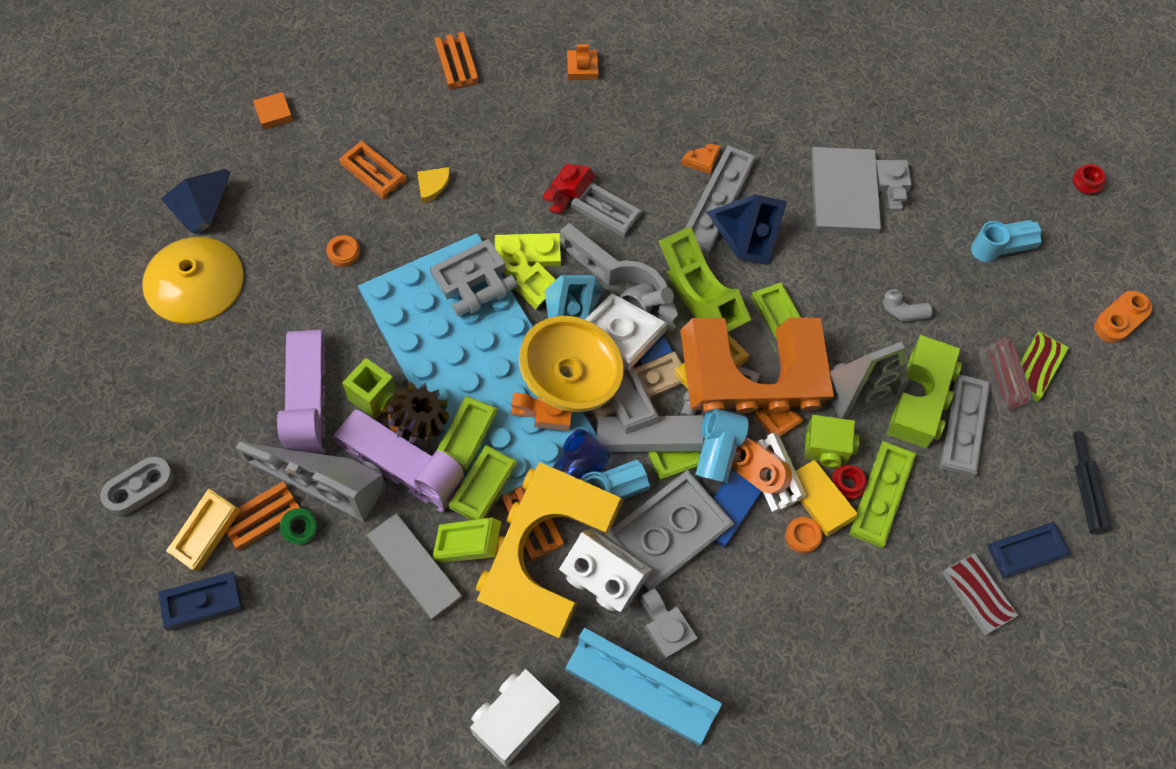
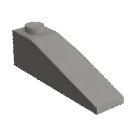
[829,342,909,419]
[235,442,386,522]

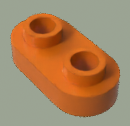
[1094,291,1152,343]
[731,438,792,494]

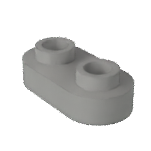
[100,457,174,516]

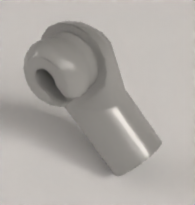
[882,289,932,322]

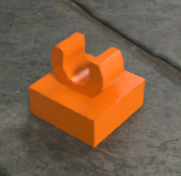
[567,44,598,80]

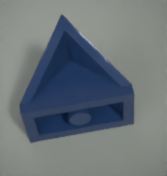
[161,169,231,234]
[706,194,787,264]

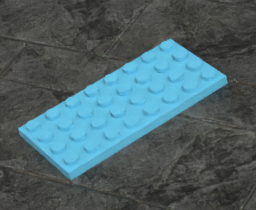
[358,233,597,502]

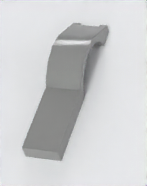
[560,223,678,334]

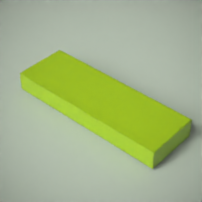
[848,441,916,549]

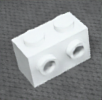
[559,528,652,612]
[470,669,560,767]

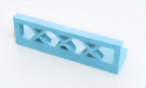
[565,627,722,746]

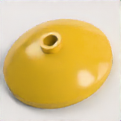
[143,237,244,324]
[519,316,624,412]

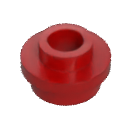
[1072,164,1105,195]
[831,465,867,500]

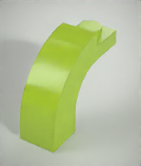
[658,227,751,332]

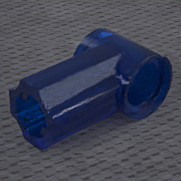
[552,429,610,479]

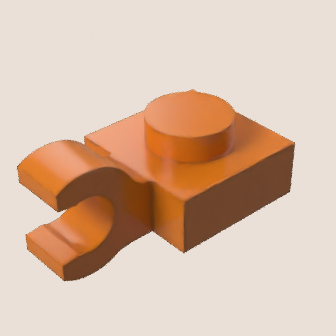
[511,393,572,431]

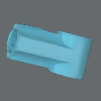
[971,220,1042,262]
[695,409,748,483]
[580,459,650,500]

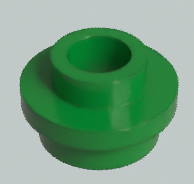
[280,508,317,545]

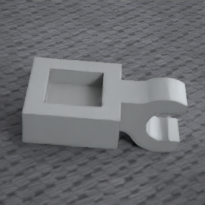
[876,160,911,211]
[640,588,698,660]

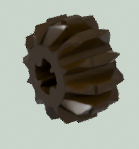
[387,382,449,444]

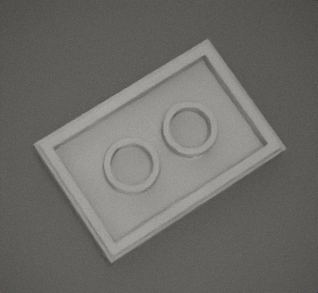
[811,147,881,234]
[604,470,734,592]

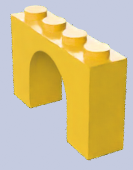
[476,462,623,638]

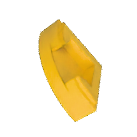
[417,167,450,204]

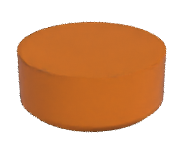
[326,235,360,267]
[785,517,823,554]

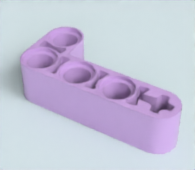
[277,329,325,455]
[332,410,464,512]

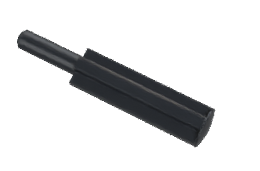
[1073,431,1112,535]

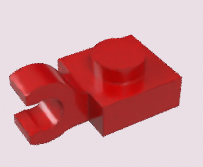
[542,163,595,214]

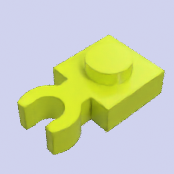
[503,249,556,310]

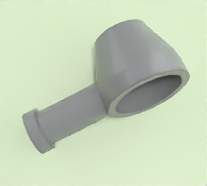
[620,283,674,313]

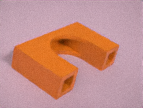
[680,318,834,414]

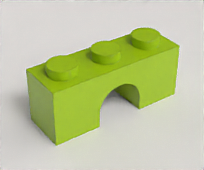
[886,335,962,449]

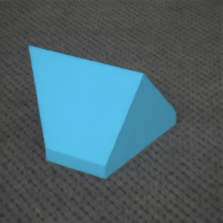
[545,275,605,319]

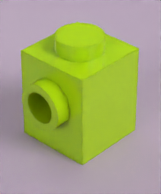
[342,358,396,419]
[804,415,859,468]

